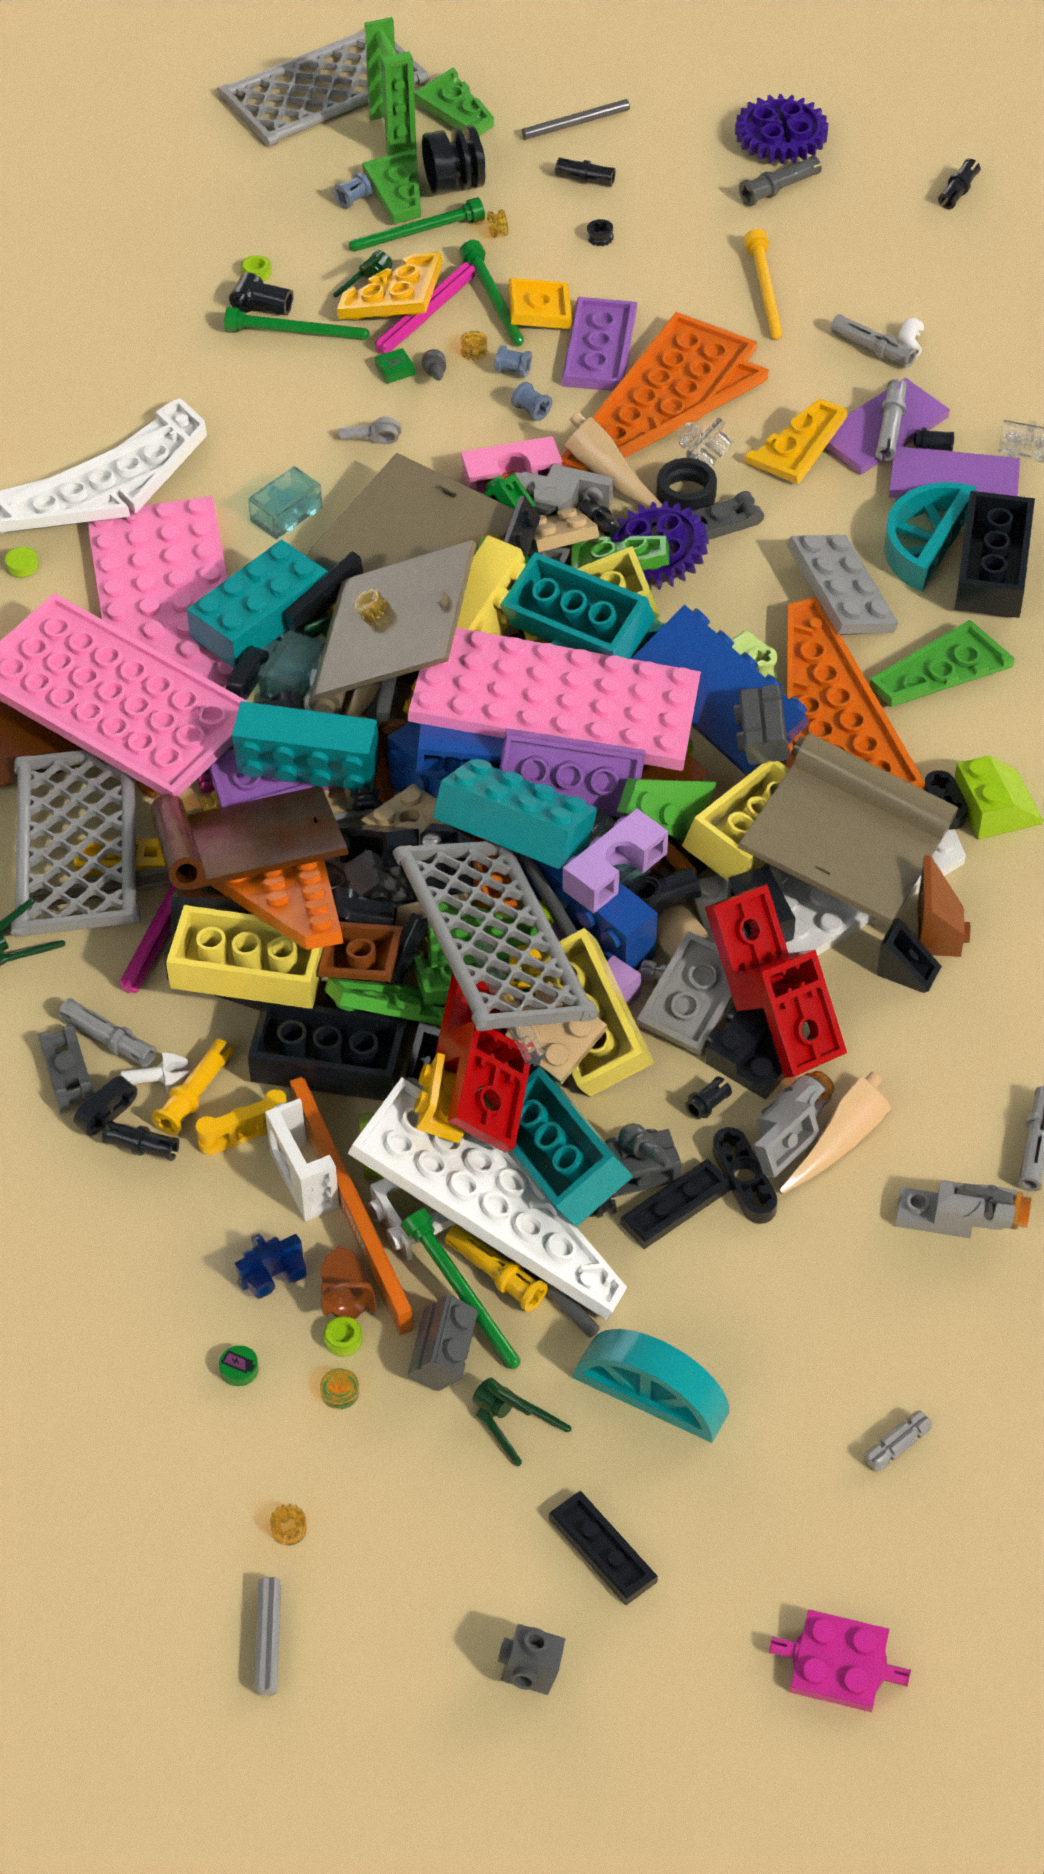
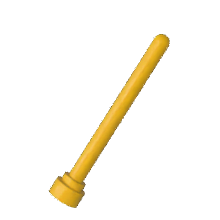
[744,229,782,339]

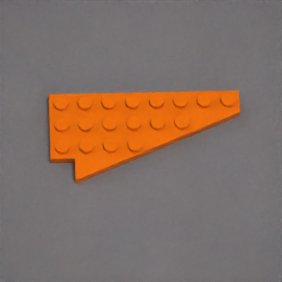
[561,312,769,473]
[785,597,926,790]
[211,860,343,950]

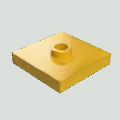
[508,278,572,329]

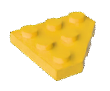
[337,252,443,320]

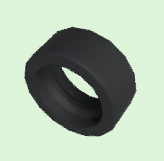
[656,458,717,511]

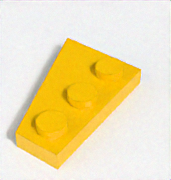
[744,398,848,485]

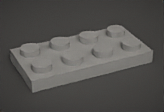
[787,535,898,634]

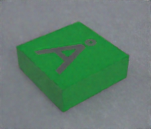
[375,348,415,384]

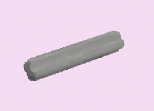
[254,1577,281,1696]

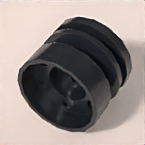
[422,125,486,195]

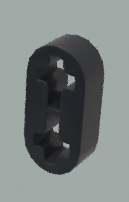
[225,645,269,700]
[925,770,968,830]
[73,1076,138,1136]

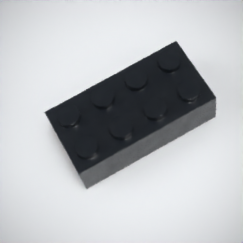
[955,491,1035,618]
[247,1002,408,1101]

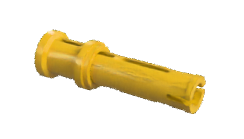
[151,1039,234,1136]
[445,1224,548,1312]

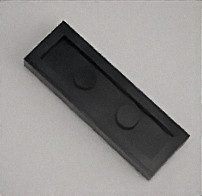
[285,551,363,638]
[620,1158,732,1249]
[549,1490,658,1605]

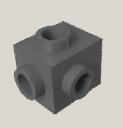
[497,1624,566,1695]

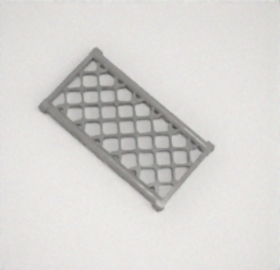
[217,30,429,147]
[11,750,140,937]
[393,841,599,1031]

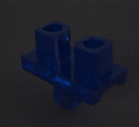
[235,1233,307,1299]

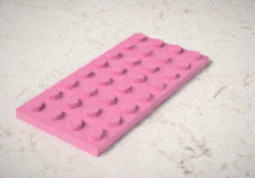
[88,496,234,688]
[0,593,248,797]
[408,628,701,771]

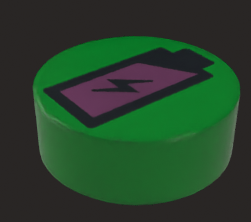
[219,1345,259,1386]

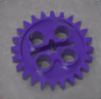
[735,94,829,164]
[606,501,709,590]

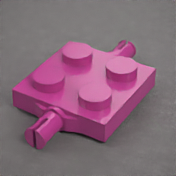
[769,1609,911,1712]

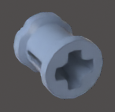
[333,172,372,209]
[494,345,532,378]
[511,381,552,420]

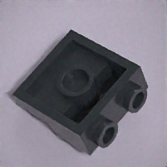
[705,1006,785,1100]

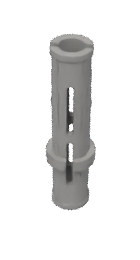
[830,314,917,368]
[875,379,908,461]
[58,998,156,1068]
[1018,1086,1044,1191]

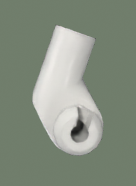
[897,317,924,358]

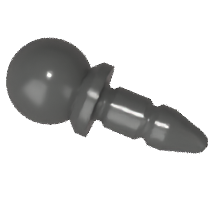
[422,349,446,381]
[618,1123,670,1165]

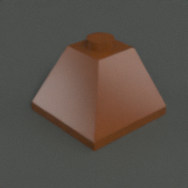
[917,855,971,957]
[318,922,403,982]

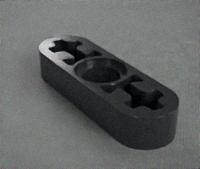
[712,1127,778,1224]

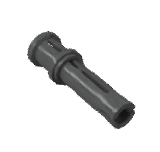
[739,155,822,207]

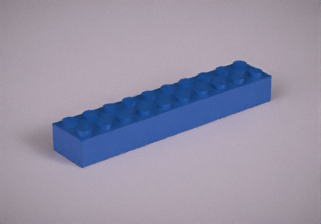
[387,722,658,971]

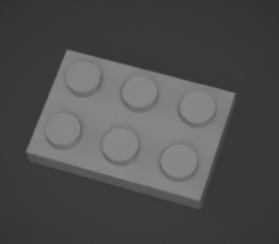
[636,931,733,1056]

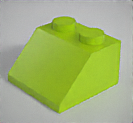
[954,755,1043,840]

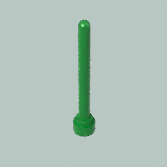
[348,197,485,252]
[459,240,524,346]
[224,307,370,340]
[400,1208,520,1369]

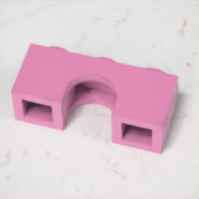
[461,436,562,494]

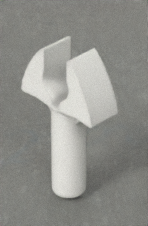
[119,1053,189,1093]

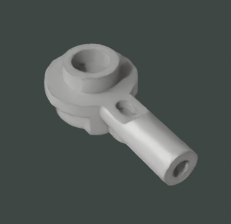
[339,416,401,444]

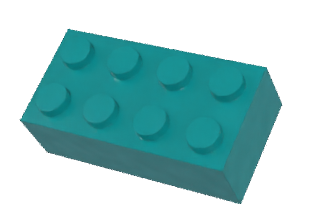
[186,539,328,668]
[500,552,656,659]
[232,701,380,791]
[433,759,598,869]
[511,1066,634,1227]

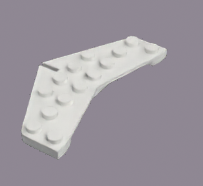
[0,398,207,534]

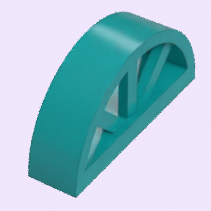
[884,482,977,592]
[572,1329,729,1443]

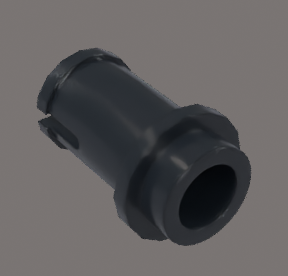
[914,427,954,451]
[685,1076,732,1119]

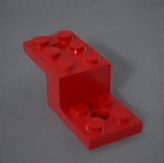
[705,885,847,1078]
[435,974,533,1153]

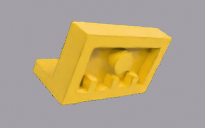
[414,1053,464,1144]

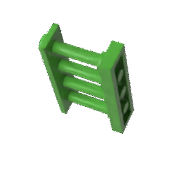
[364,17,417,156]

